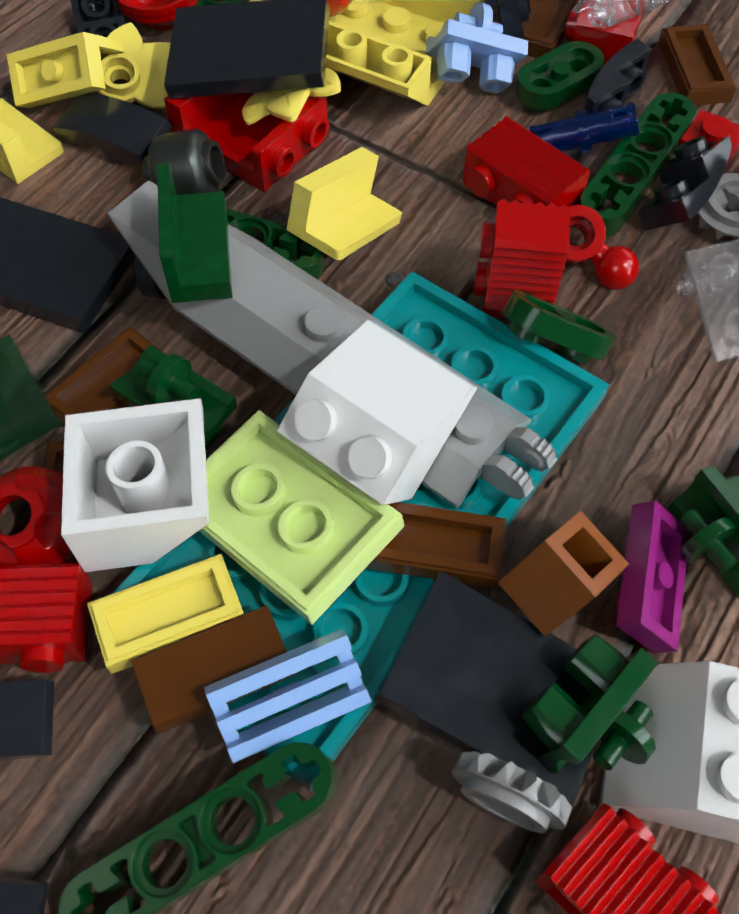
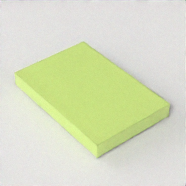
[199,410,405,625]

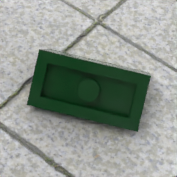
[157,163,233,303]

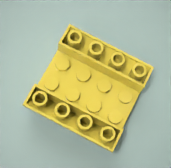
[250,0,486,106]

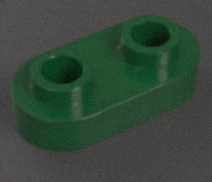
[516,41,604,111]
[502,290,616,364]

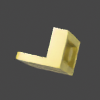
[6,32,123,108]
[0,98,64,184]
[287,147,402,260]

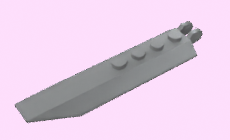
[107,180,558,509]

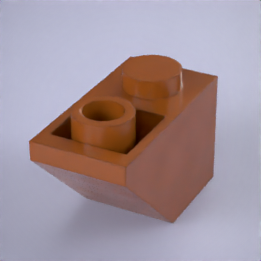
[498,510,629,636]

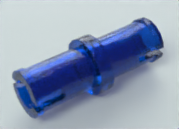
[529,102,639,153]

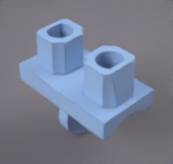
[426,2,528,94]

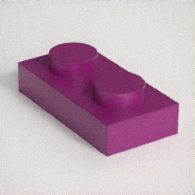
[616,500,690,653]

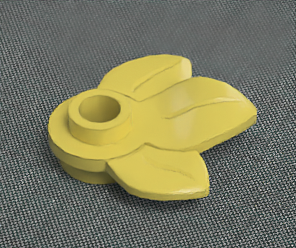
[98,23,171,109]
[242,68,341,125]

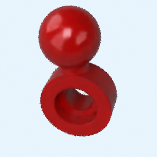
[565,205,639,290]

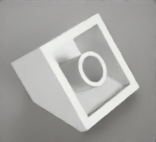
[277,320,478,505]
[61,398,209,572]
[599,661,739,844]

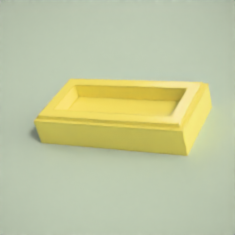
[87,554,244,674]

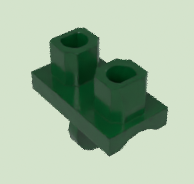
[109,345,237,450]
[667,465,739,597]
[521,634,659,774]

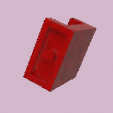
[164,92,329,193]

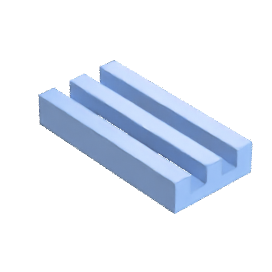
[204,629,371,763]

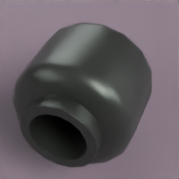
[142,129,226,195]

